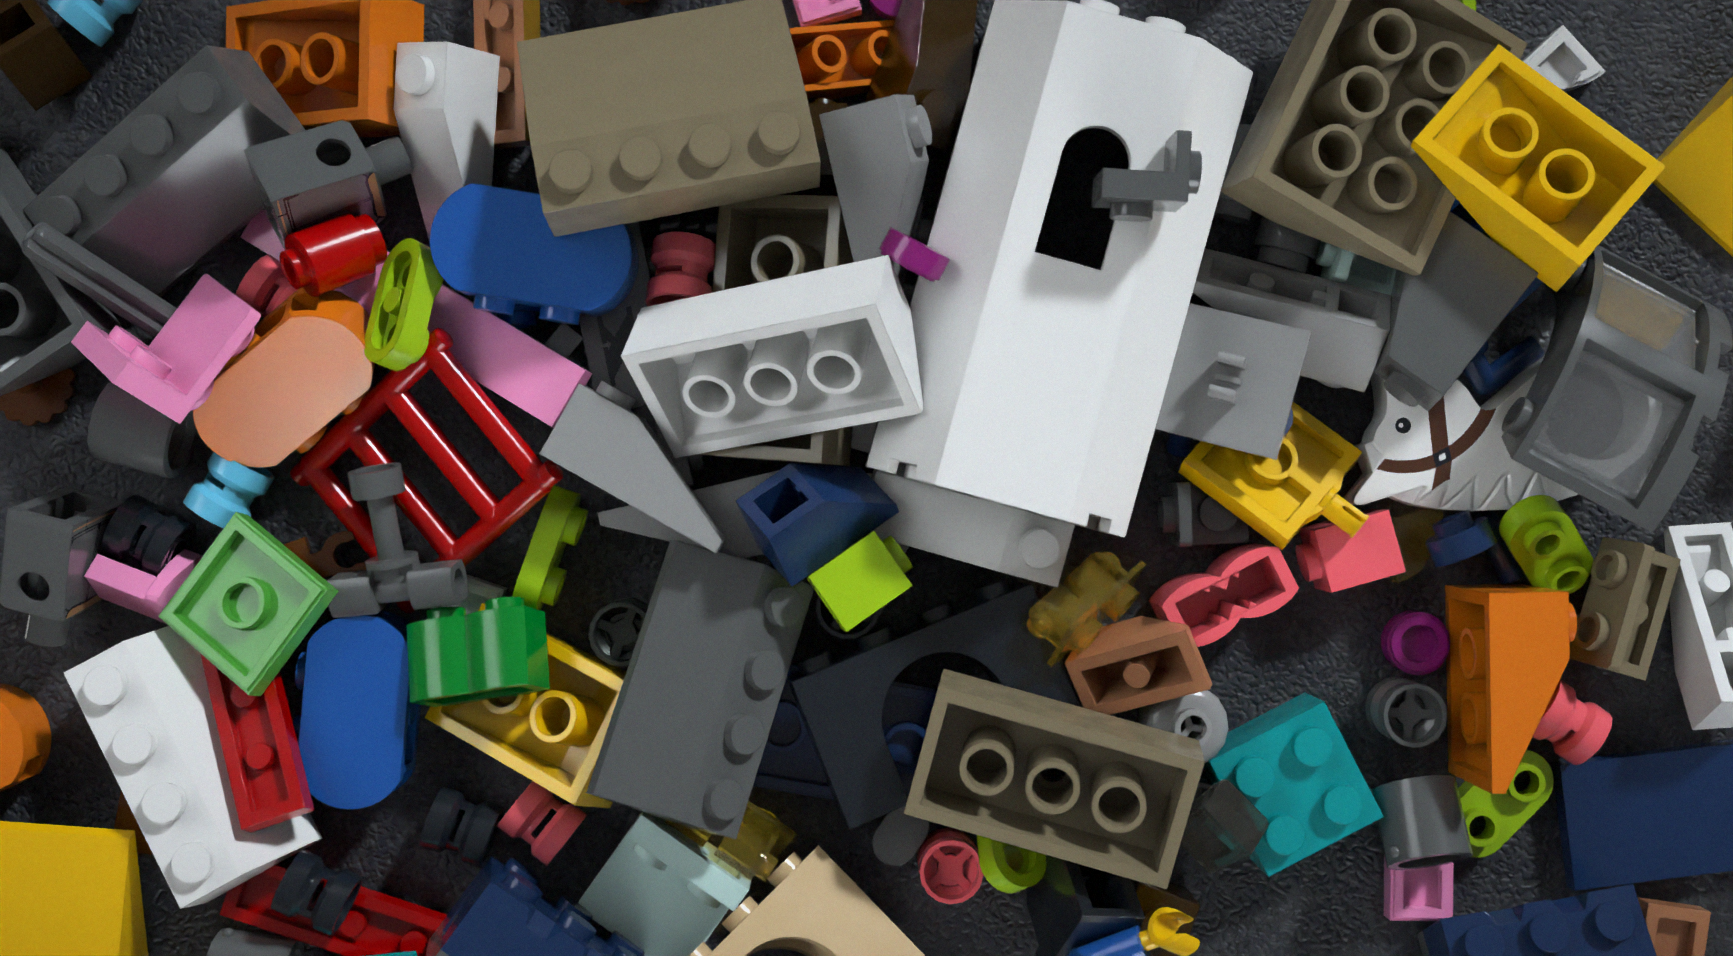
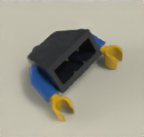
[1027,855,1200,956]

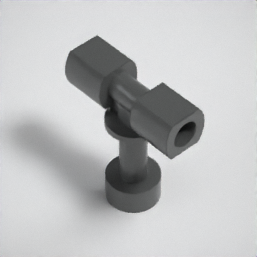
[327,463,468,618]

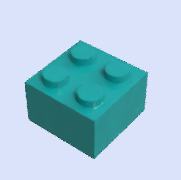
[1203,692,1384,877]

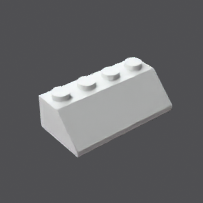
[621,255,923,458]
[64,626,323,909]

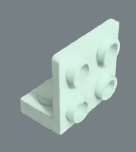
[578,812,753,956]

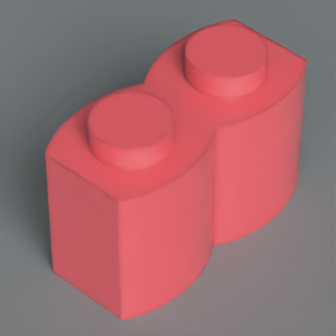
[1149,544,1299,647]

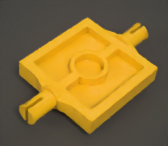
[1178,402,1370,550]

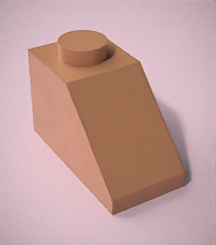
[1065,616,1212,715]

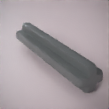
[20,222,177,338]

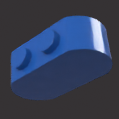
[430,183,639,325]
[293,611,421,809]

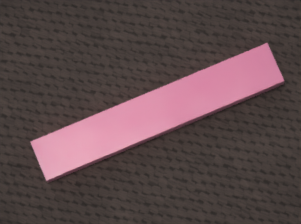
[241,210,592,428]

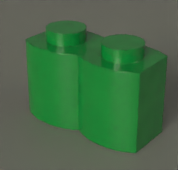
[406,597,550,707]

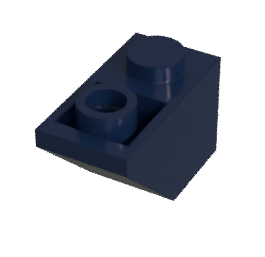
[735,463,899,587]

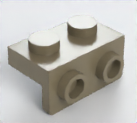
[1570,537,1681,681]

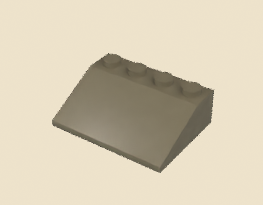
[517,0,821,237]
[1220,0,1528,276]

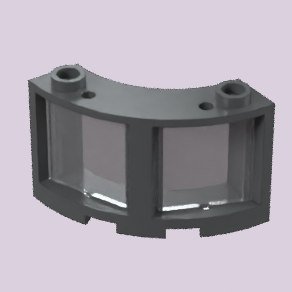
[1501,245,1733,533]

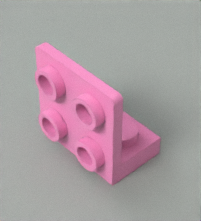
[71,274,261,424]

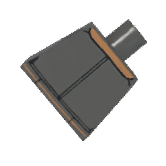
[243,120,413,250]
[0,487,124,647]

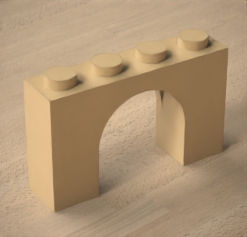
[689,845,925,956]

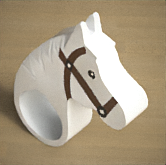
[1344,355,1660,511]

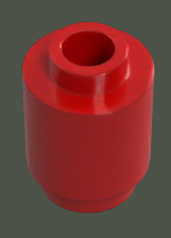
[279,213,387,297]

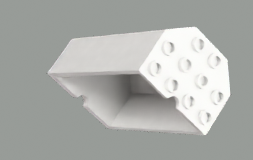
[865,0,1253,537]

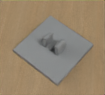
[1155,303,1312,460]

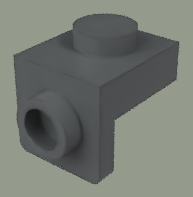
[1092,130,1202,222]

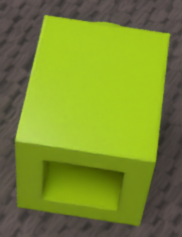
[806,531,913,632]

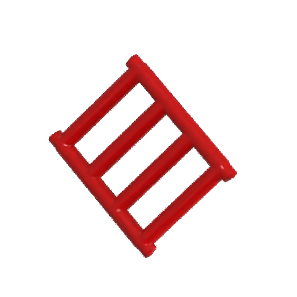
[290,327,563,613]

